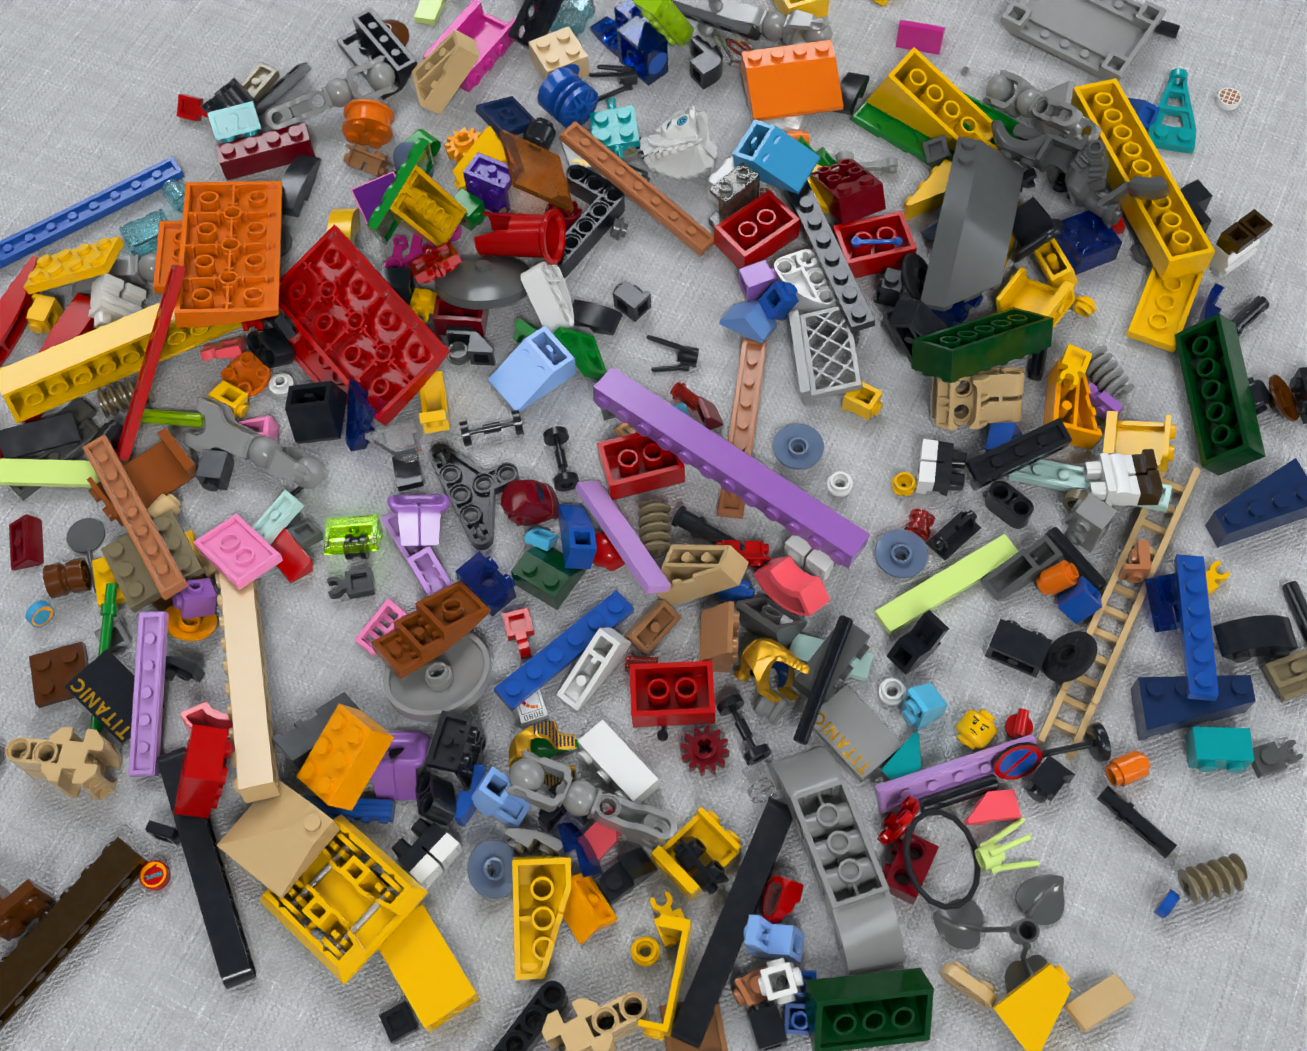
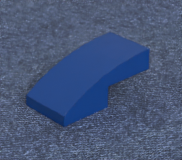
[454,764,488,826]

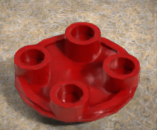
[877,795,920,846]

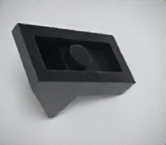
[594,847,658,905]

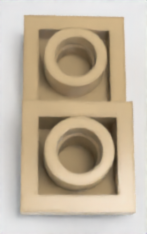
[1064,973,1135,1033]

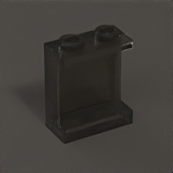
[709,162,760,228]

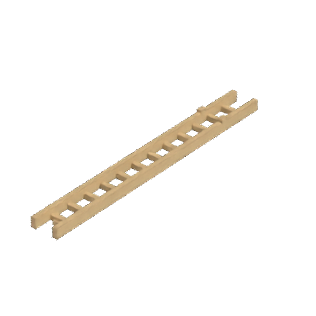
[1036,461,1201,761]

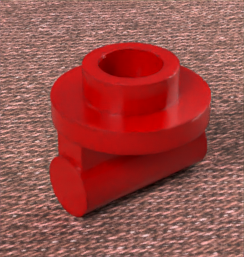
[1005,708,1033,740]

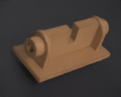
[343,144,394,178]

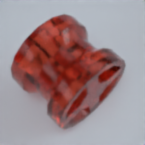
[904,509,935,540]

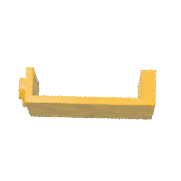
[379,904,480,1033]
[638,914,693,1041]

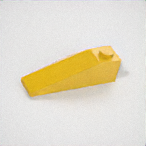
[512,856,572,980]

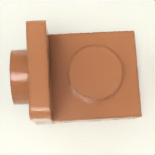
[1118,540,1151,583]
[731,965,768,1011]

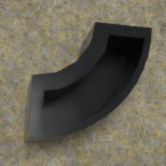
[1213,615,1298,663]

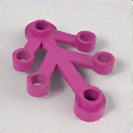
[382,224,462,276]

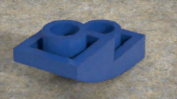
[784,969,816,1036]

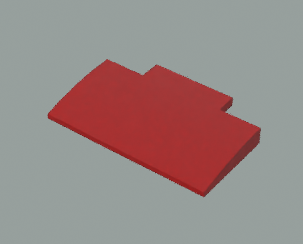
[279,224,451,426]

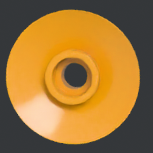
[165,605,218,641]

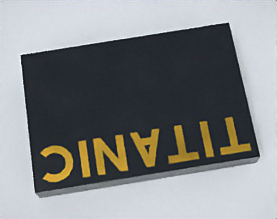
[64,649,165,745]

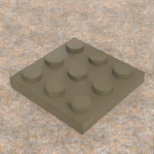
[101,510,205,613]

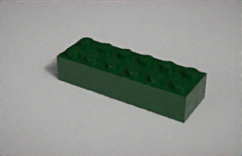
[911,307,1054,383]
[1175,313,1266,476]

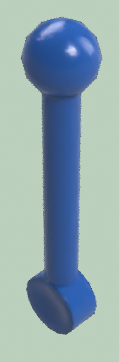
[851,237,903,247]

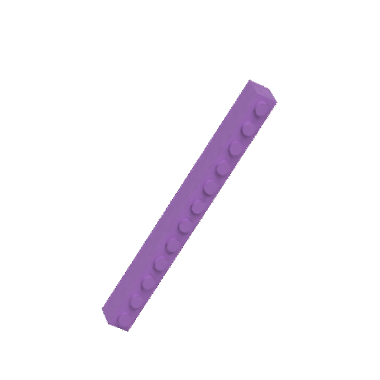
[593,367,870,569]

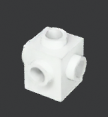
[758,958,804,1005]

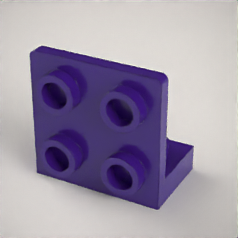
[463,152,519,213]

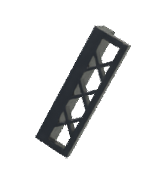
[508,0,564,49]
[966,418,1072,491]

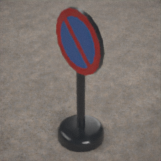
[993,722,1111,780]

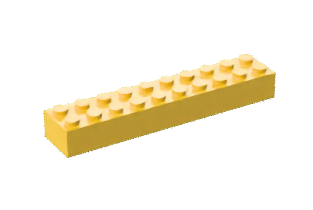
[1071,78,1215,280]
[0,303,242,423]

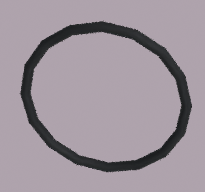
[903,809,981,910]

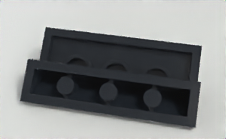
[337,7,417,100]

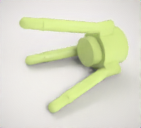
[975,817,1040,874]

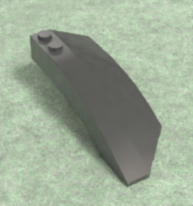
[921,137,1025,311]

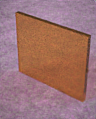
[500,130,574,212]

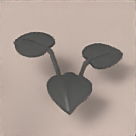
[933,875,1065,992]

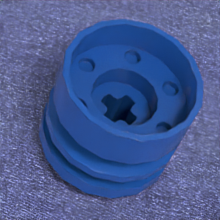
[537,67,598,128]

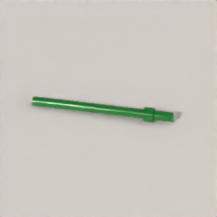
[90,583,118,734]

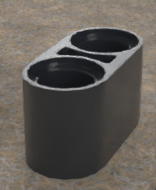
[247,328,295,368]
[985,481,1034,529]
[415,771,456,826]

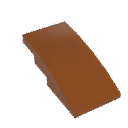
[371,580,490,679]

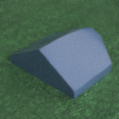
[719,300,777,344]

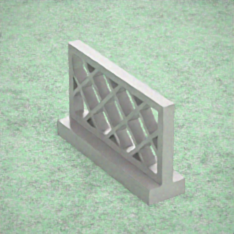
[789,306,863,406]

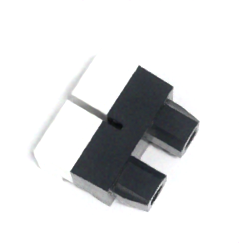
[916,438,967,496]
[784,535,836,583]
[392,818,464,890]

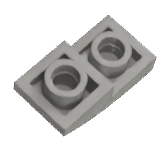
[504,828,567,857]

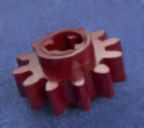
[680,725,730,777]

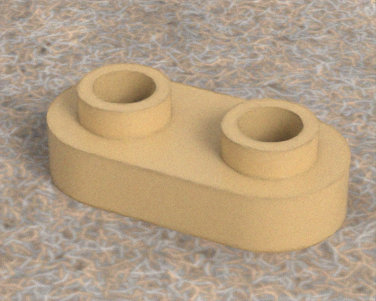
[939,961,997,1009]

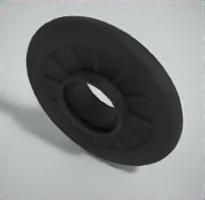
[902,253,928,300]
[1042,631,1097,682]

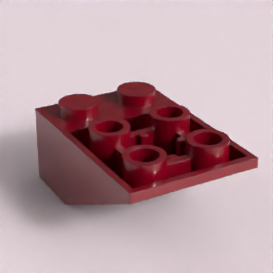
[810,158,886,225]
[432,294,489,338]

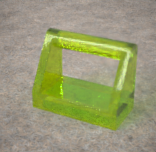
[324,514,383,556]

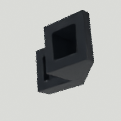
[446,325,496,366]

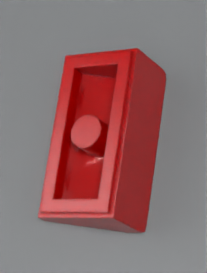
[271,527,313,584]

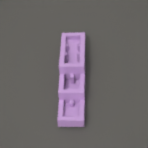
[381,512,452,596]

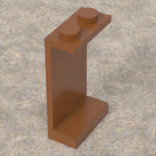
[86,427,197,527]

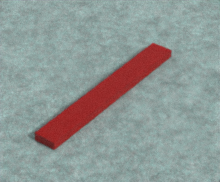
[116,265,186,462]

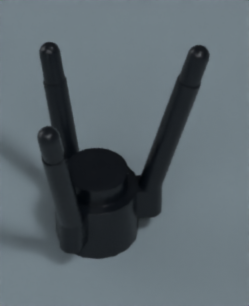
[589,65,638,102]
[647,335,699,372]

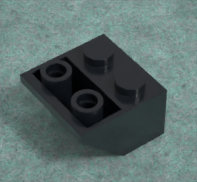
[285,381,348,444]

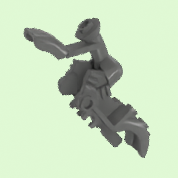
[991,120,1170,229]

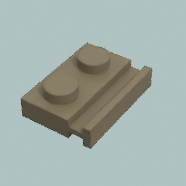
[1262,649,1307,703]

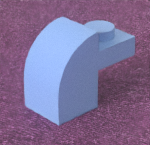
[472,766,531,828]
[744,915,805,963]

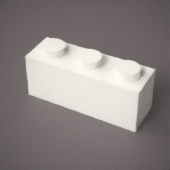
[577,720,659,804]

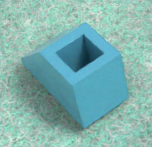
[901,683,948,731]

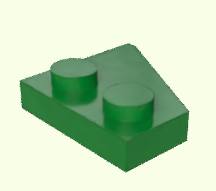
[553,327,607,380]

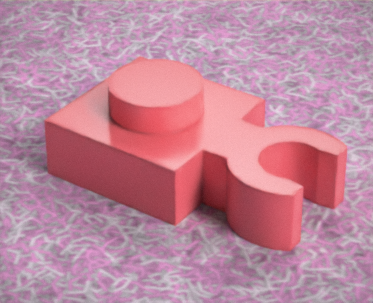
[200,336,247,361]

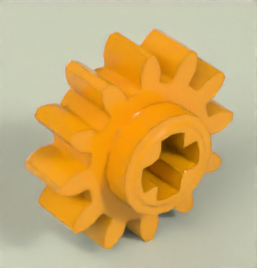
[444,127,482,164]

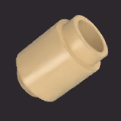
[147,493,181,519]

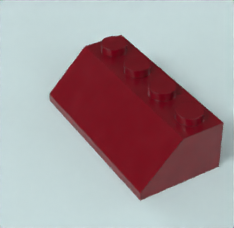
[215,121,316,181]

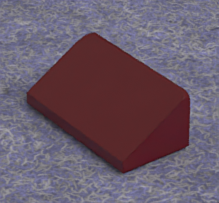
[9,514,44,571]

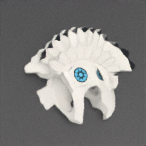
[636,106,717,181]

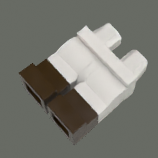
[1210,209,1273,278]
[1083,449,1163,507]

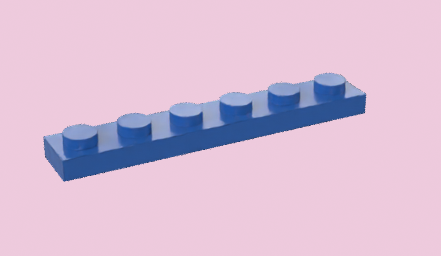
[1174,554,1219,701]
[494,590,634,711]

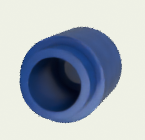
[714,579,755,604]

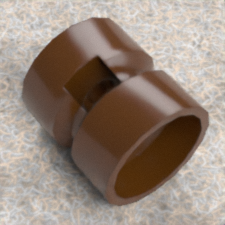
[43,557,92,599]

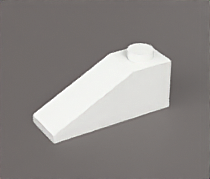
[557,627,631,711]

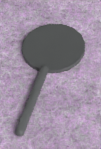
[66,518,105,593]

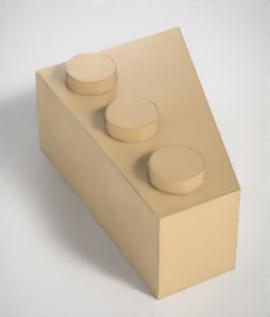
[411,30,480,115]
[655,545,749,606]

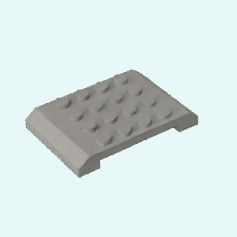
[1001,0,1166,82]

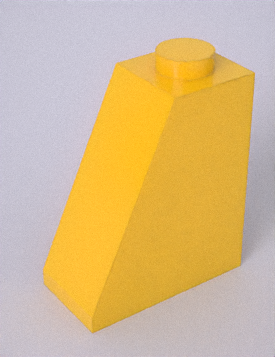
[452,126,515,191]
[992,962,1071,1051]

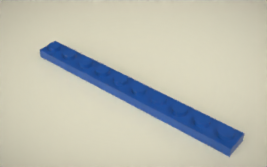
[0,156,185,269]

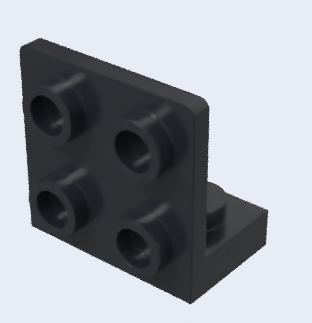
[425,710,486,787]

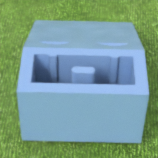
[488,326,577,412]

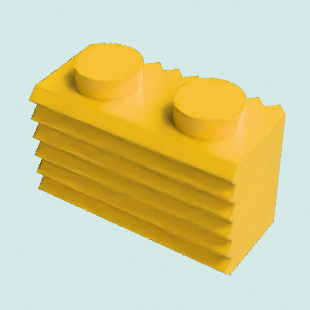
[1033,238,1078,288]

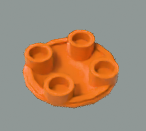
[221,351,271,397]

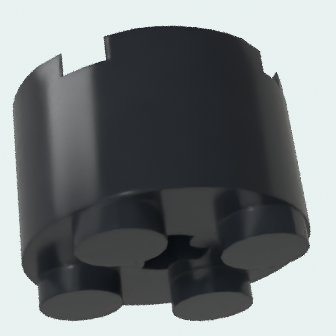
[201,77,256,115]

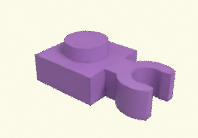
[1088,382,1124,421]

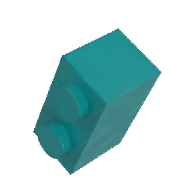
[1185,727,1254,773]

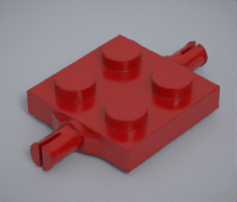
[407,240,462,284]

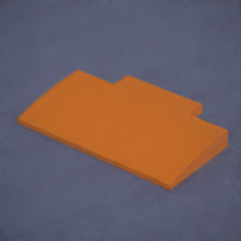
[153,181,283,328]

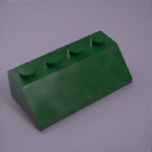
[805,968,934,1051]

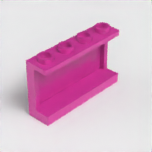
[423,0,519,92]

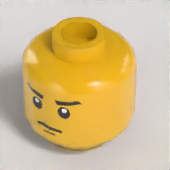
[955,709,997,751]

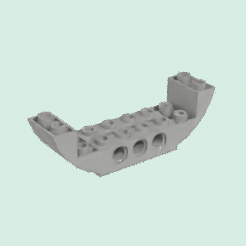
[767,746,905,976]

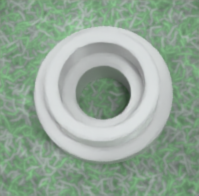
[269,373,294,397]
[827,471,853,497]
[878,678,906,706]

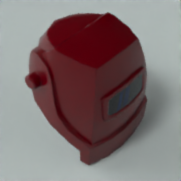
[501,480,559,526]

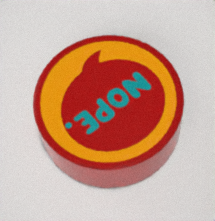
[139,860,171,891]

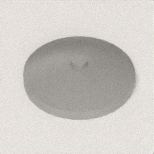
[383,632,492,722]

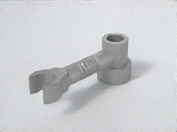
[835,151,898,173]

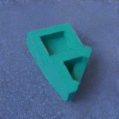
[881,731,923,780]

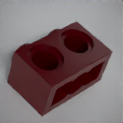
[883,834,939,905]

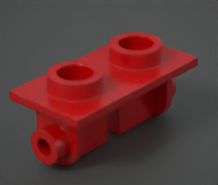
[715,540,771,568]

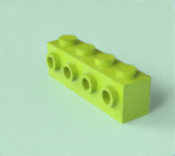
[633,0,694,48]

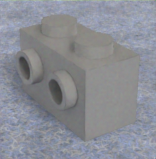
[1064,493,1117,553]

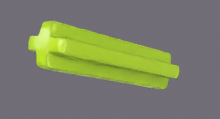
[140,409,205,428]

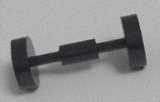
[459,409,524,447]
[543,426,579,492]
[716,694,772,766]

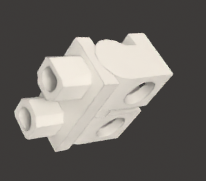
[88,273,147,328]

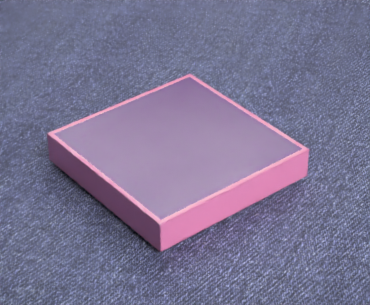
[350,172,395,233]

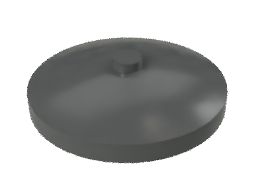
[434,253,530,310]

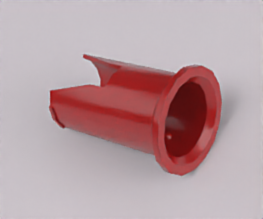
[474,209,566,265]

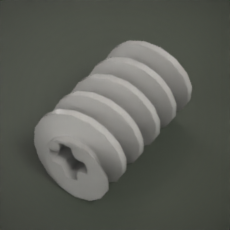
[1086,345,1134,400]

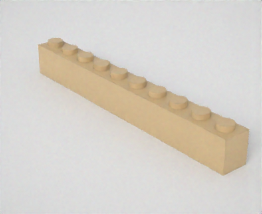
[215,571,280,803]

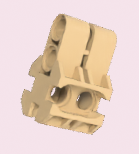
[931,367,1025,430]
[5,726,123,800]
[542,992,649,1051]

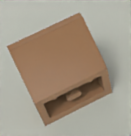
[699,601,739,673]

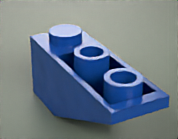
[557,504,597,569]

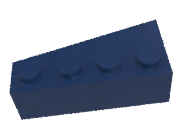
[1205,458,1307,548]
[1130,675,1256,741]

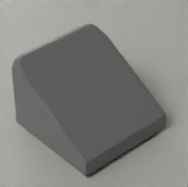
[94,618,132,653]

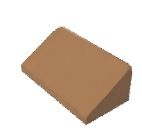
[623,599,681,656]

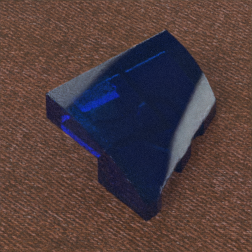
[345,380,377,452]
[1144,572,1180,633]

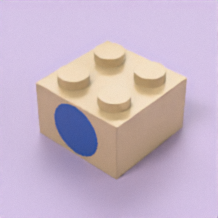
[529,26,589,81]

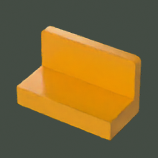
[563,871,618,944]

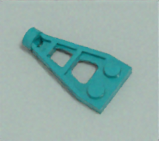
[1147,68,1197,154]

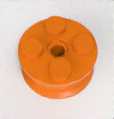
[342,99,394,149]

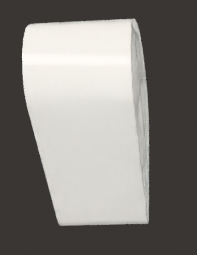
[774,249,837,313]
[520,262,574,335]

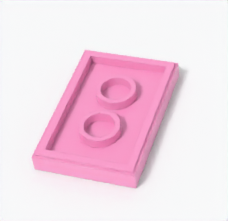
[193,513,283,590]

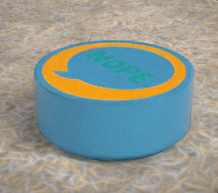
[25,600,54,628]

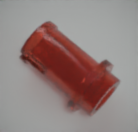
[670,382,700,412]
[625,653,658,672]

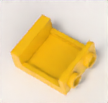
[995,267,1075,329]
[1103,411,1176,471]
[651,807,741,901]

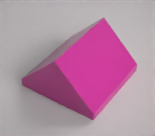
[896,20,946,55]

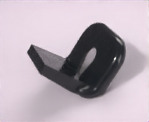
[1011,197,1066,263]

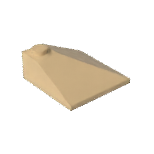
[216,780,340,899]

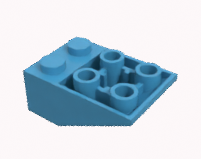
[732,119,820,194]

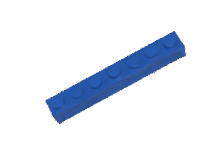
[301,795,396,824]

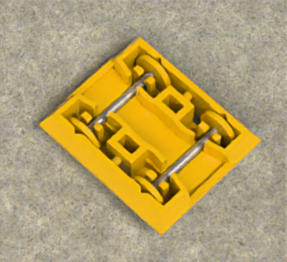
[260,814,428,985]

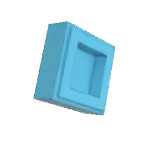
[524,526,559,551]

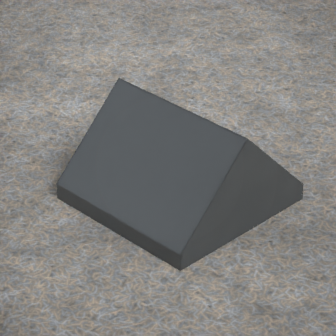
[735,595,807,648]

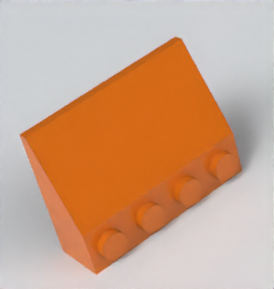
[741,40,844,121]

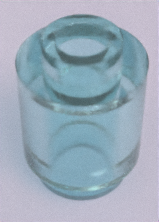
[162,179,185,213]

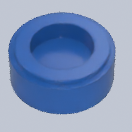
[1153,889,1180,919]

